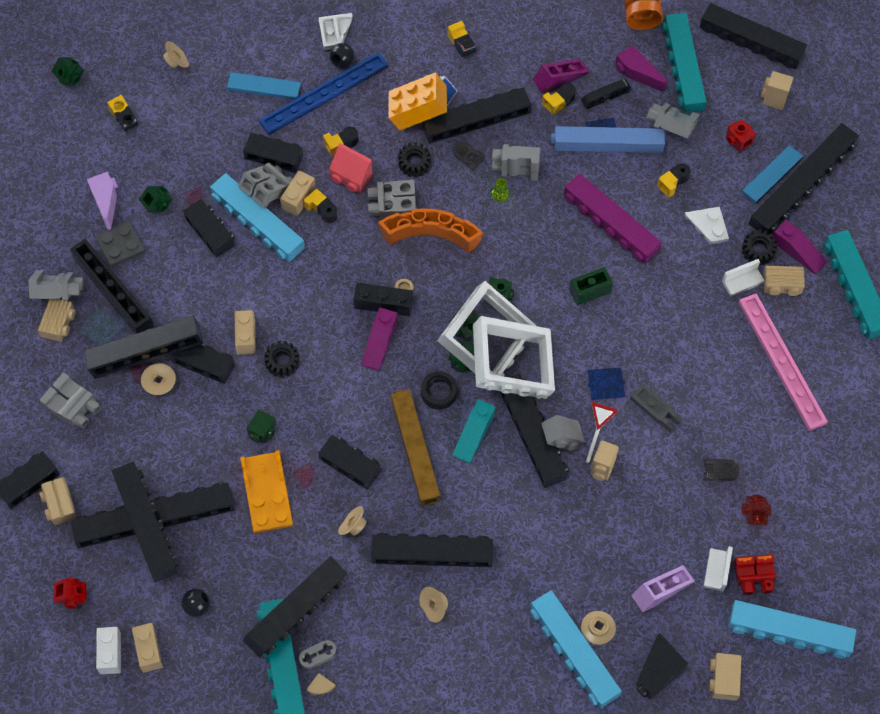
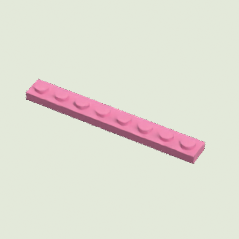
[739,293,828,431]

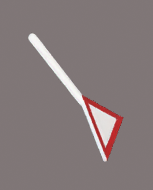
[586,402,619,463]

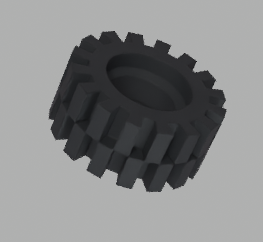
[398,142,431,177]
[741,230,777,265]
[264,341,300,378]

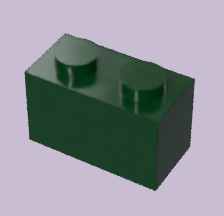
[569,267,613,305]

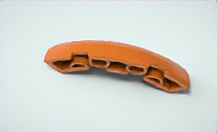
[378,208,483,253]

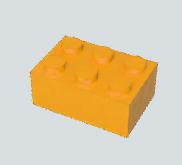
[389,72,447,131]

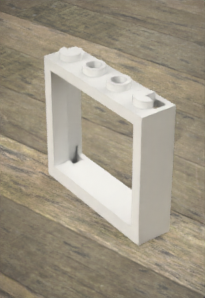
[437,281,536,377]
[473,316,555,399]

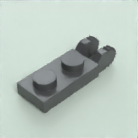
[630,384,682,432]

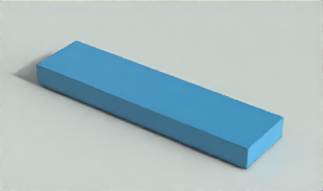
[227,72,301,100]
[742,145,803,204]

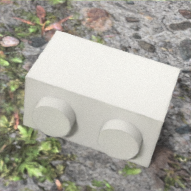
[96,627,121,674]

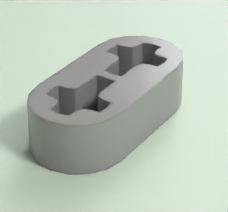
[299,640,337,669]

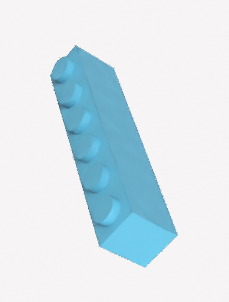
[210,173,305,262]
[530,590,622,709]
[728,600,856,659]

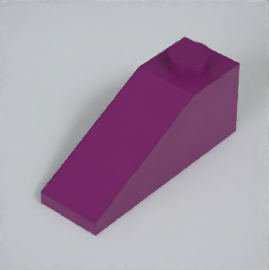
[615,45,667,92]
[532,59,589,92]
[772,220,827,275]
[361,307,398,371]

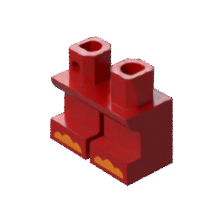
[733,554,776,596]

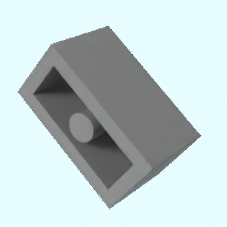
[541,415,585,451]

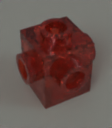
[741,494,771,525]

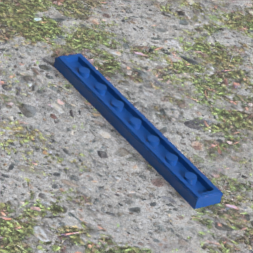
[259,52,389,135]

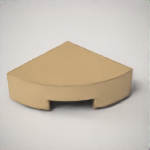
[307,673,336,695]

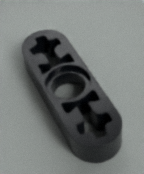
[581,79,631,109]

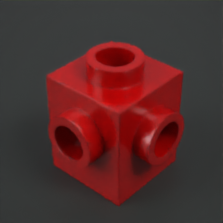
[725,119,756,153]
[53,578,87,609]

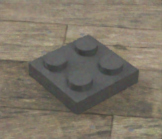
[95,221,145,267]

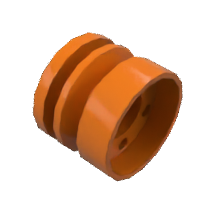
[624,0,663,30]

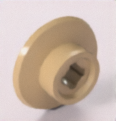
[163,41,189,68]
[141,363,176,395]
[338,506,366,536]
[419,587,448,623]
[581,611,616,645]

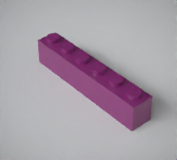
[564,173,662,264]

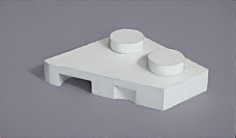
[318,13,353,51]
[684,207,729,244]

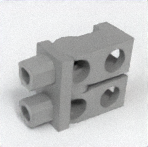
[646,103,700,139]
[492,144,540,181]
[238,163,293,208]
[368,180,416,220]
[28,270,84,300]
[39,372,101,429]

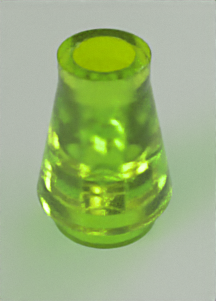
[491,178,510,201]

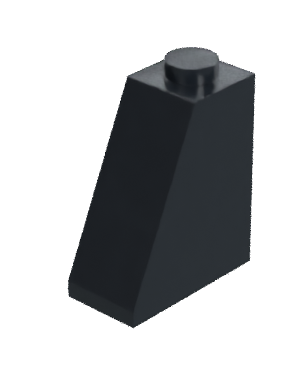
[636,633,688,700]

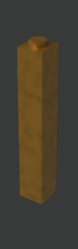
[391,390,440,507]

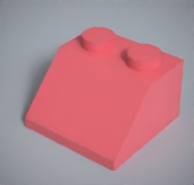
[329,143,373,194]

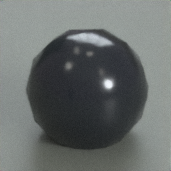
[330,43,354,68]
[181,589,210,617]

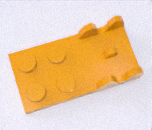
[240,450,293,534]

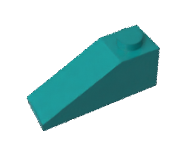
[452,399,496,464]

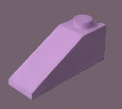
[87,172,118,230]
[631,565,695,612]

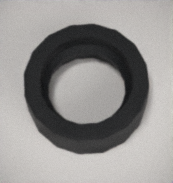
[421,371,457,410]

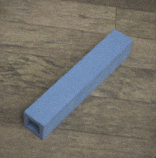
[551,126,665,153]

